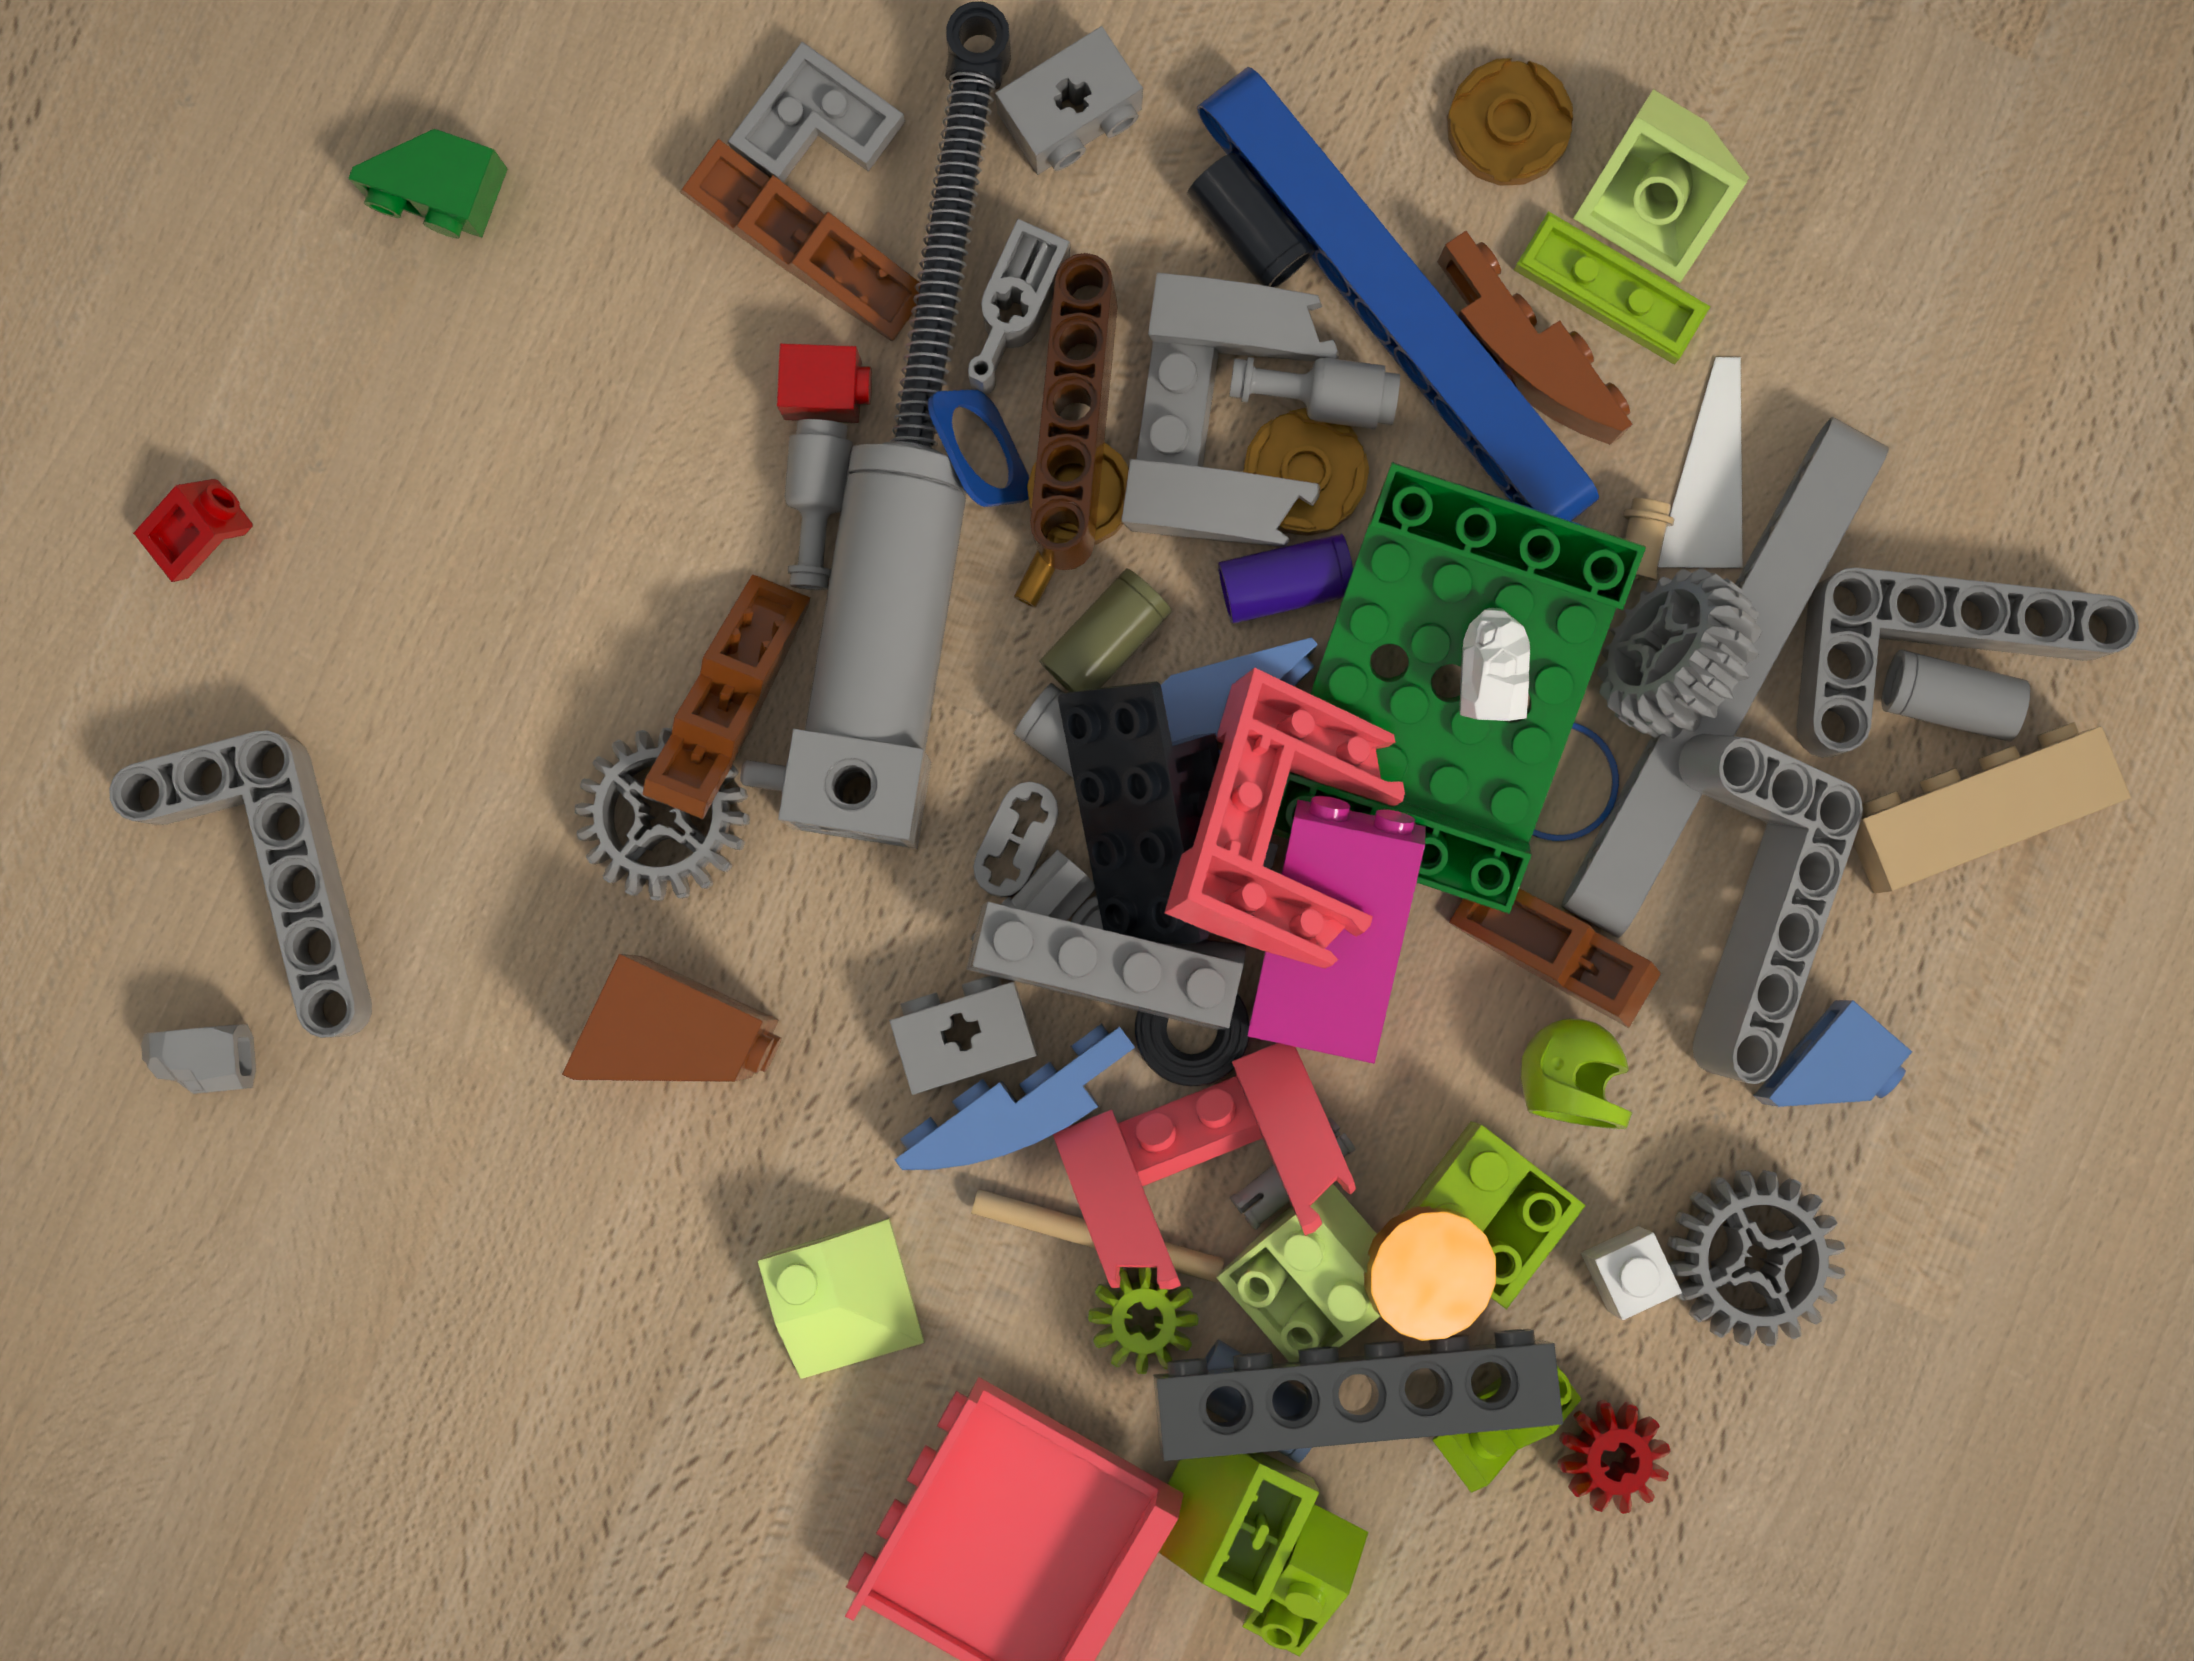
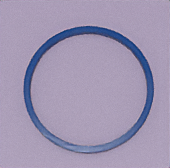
[1532,723,1619,841]

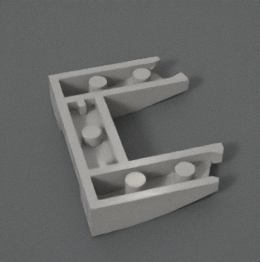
[1122,273,1339,547]

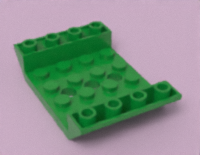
[1272,462,1646,914]

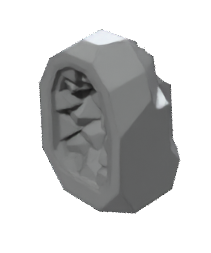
[141,1024,256,1094]

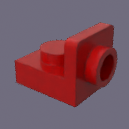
[133,479,253,582]

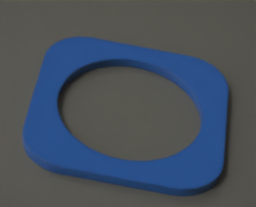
[928,390,1029,507]

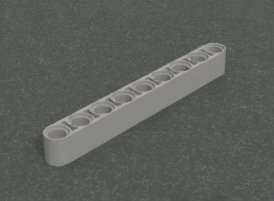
[1561,417,1889,938]

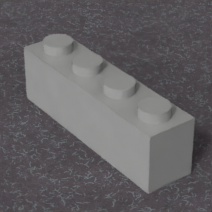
[966,902,1244,1030]

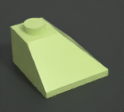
[1573,89,1749,283]
[758,1218,925,1379]

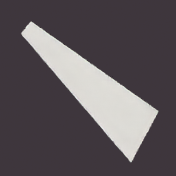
[1658,357,1743,568]

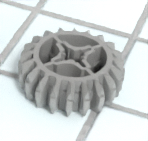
[1597,568,1763,739]
[575,728,750,901]
[1667,1170,1846,1346]

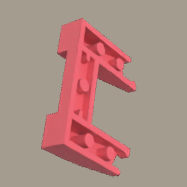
[1164,668,1405,969]
[1053,1043,1356,1289]

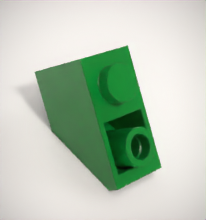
[348,129,508,239]

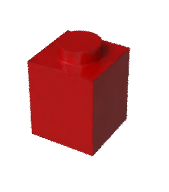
[777,343,872,423]

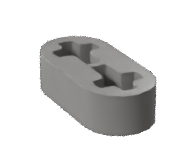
[973,782,1059,898]

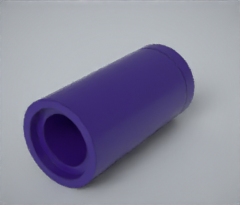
[1218,533,1353,624]

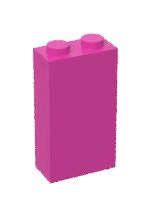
[1247,796,1426,1064]

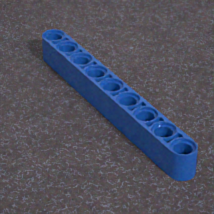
[1197,67,1599,521]

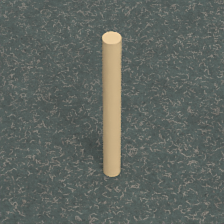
[971,1189,1224,1283]

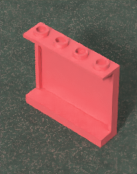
[845,1377,1184,1661]

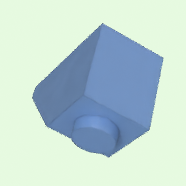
[1753,1000,1912,1107]

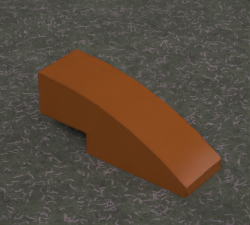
[1449,888,1661,1028]

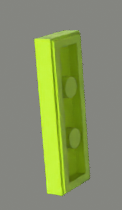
[1513,211,1711,365]

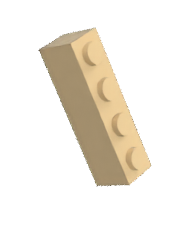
[1853,722,2131,894]

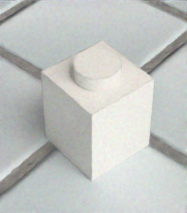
[1581,1226,1682,1320]

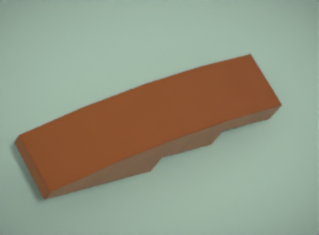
[680,138,920,341]
[643,574,811,819]

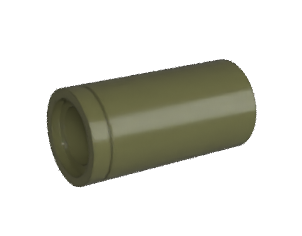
[1039,568,1172,692]

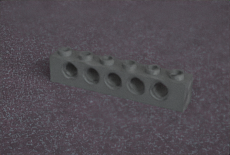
[1153,1329,1563,1461]

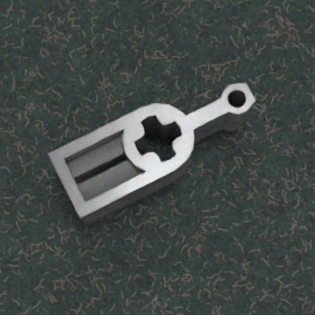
[968,219,1070,395]

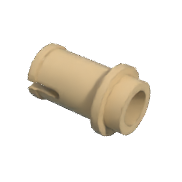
[1623,498,1675,581]

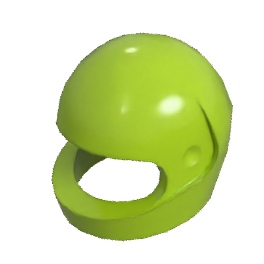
[1520,1018,1632,1129]

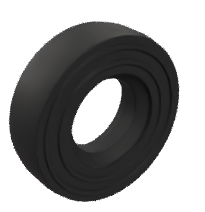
[1135,993,1250,1086]

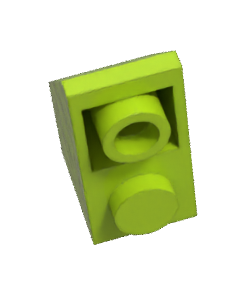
[1242,1504,1369,1657]

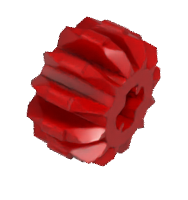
[1558,1400,1670,1514]

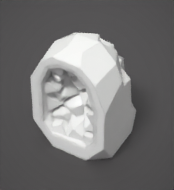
[1459,608,1530,721]

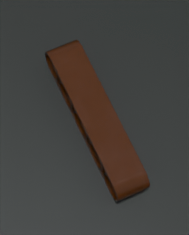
[1030,253,1118,571]

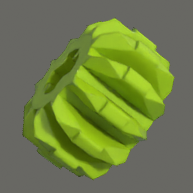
[1088,1267,1199,1374]

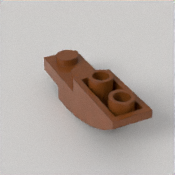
[1437,231,1633,445]

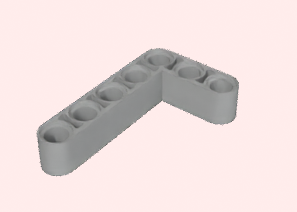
[1796,568,2139,758]
[109,730,372,1038]
[1679,734,1863,1084]

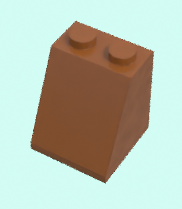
[562,954,782,1082]

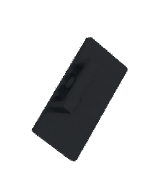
[1058,681,1220,944]

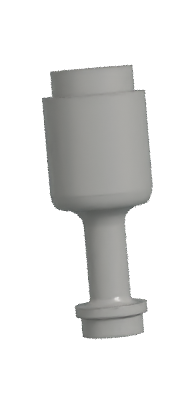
[1229,357,1400,429]
[784,419,853,590]

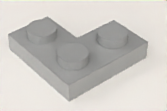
[728,42,905,182]

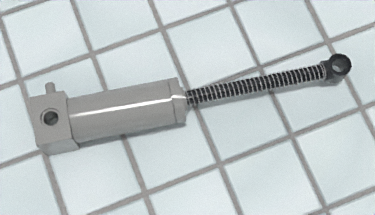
[740,1,1011,849]

